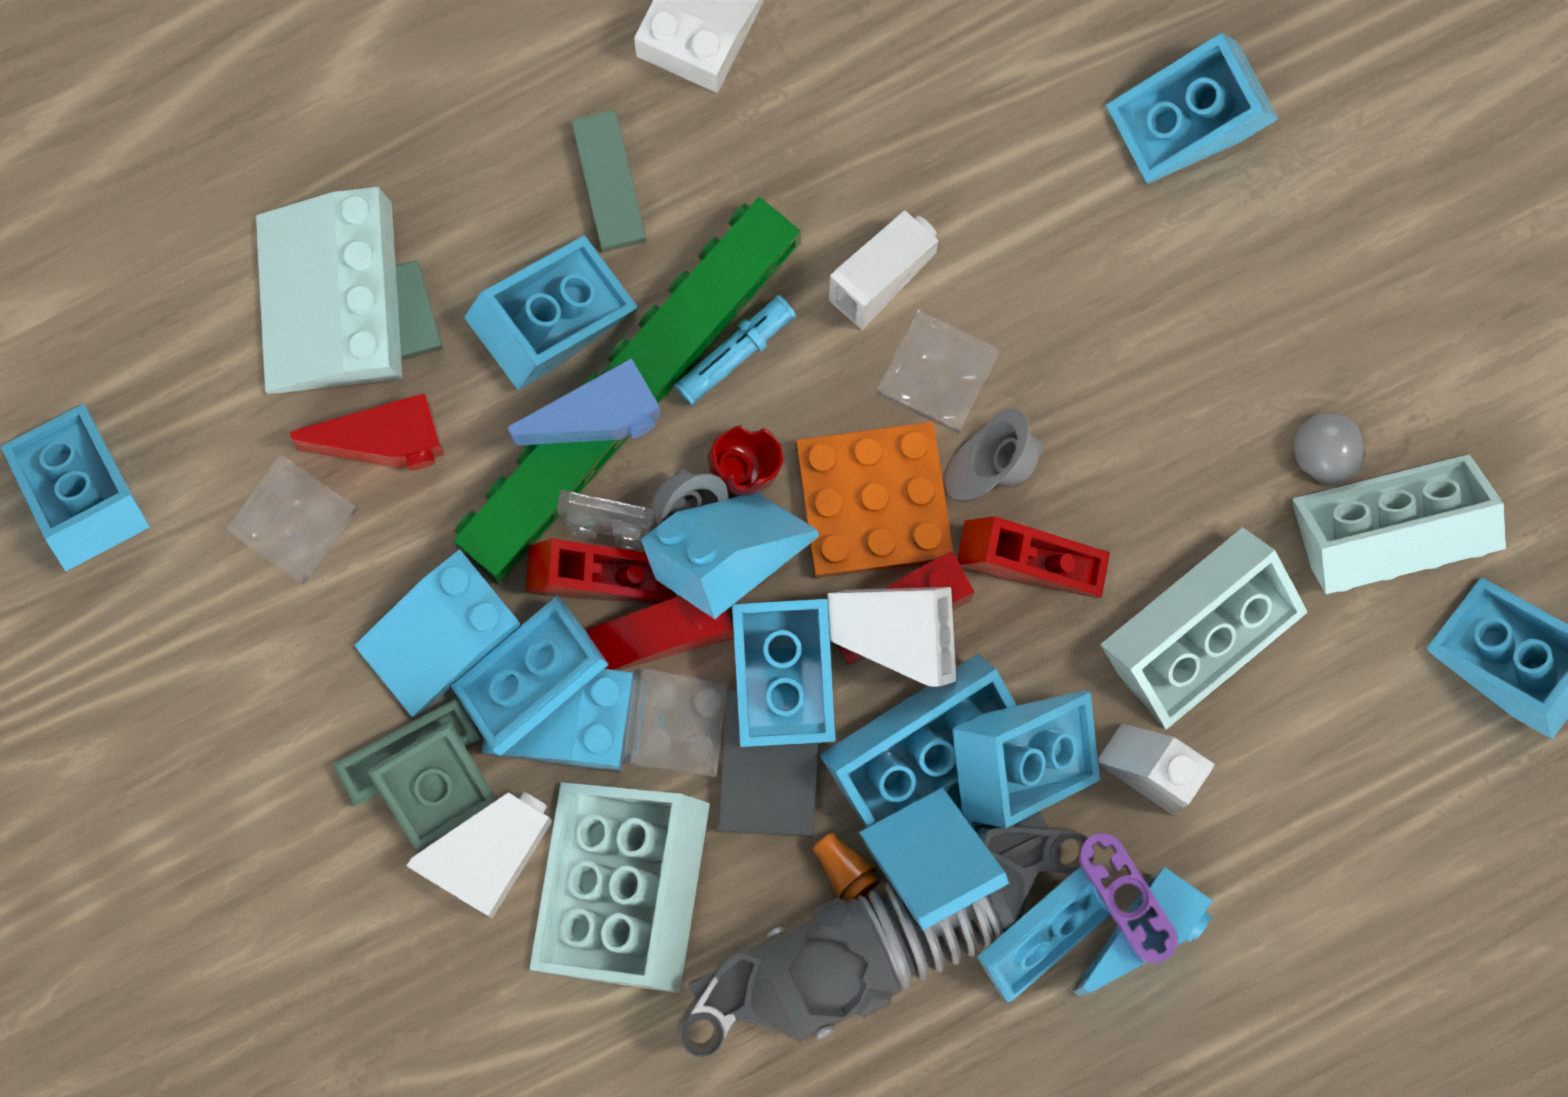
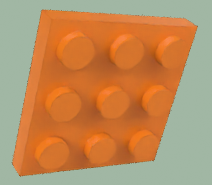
[796,421,954,579]

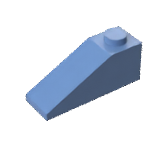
[507,359,661,445]

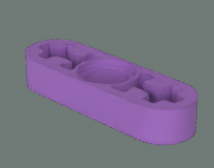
[1079,833,1178,964]

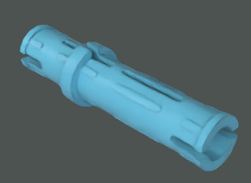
[673,294,797,407]

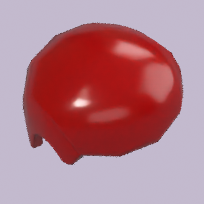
[707,425,784,496]

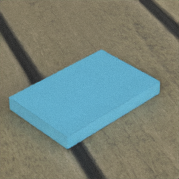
[450,595,609,756]
[859,787,1009,930]
[977,866,1110,1003]

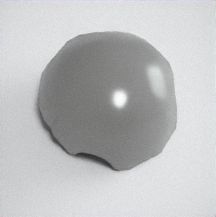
[1293,412,1366,486]

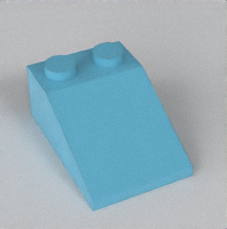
[1106,33,1279,183]
[464,235,639,390]
[0,403,150,571]
[641,492,819,619]
[354,549,521,718]
[1427,577,1568,739]
[732,599,835,747]
[482,669,635,773]
[952,691,1100,829]
[1073,867,1213,997]

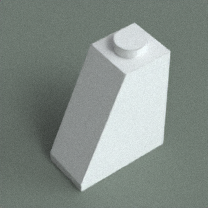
[829,210,939,330]
[827,587,956,687]
[1098,723,1215,816]
[407,792,552,919]

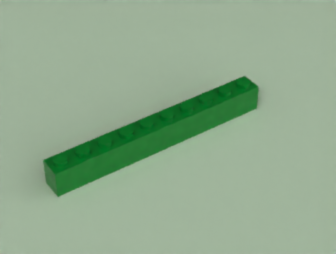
[453,196,801,585]

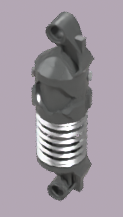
[678,812,1094,1057]

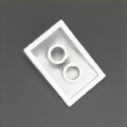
[634,0,764,94]

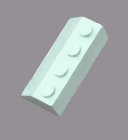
[1292,454,1506,594]
[1100,527,1308,730]

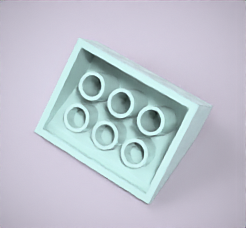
[256,187,403,394]
[529,782,710,993]

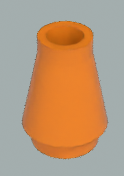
[812,833,880,901]

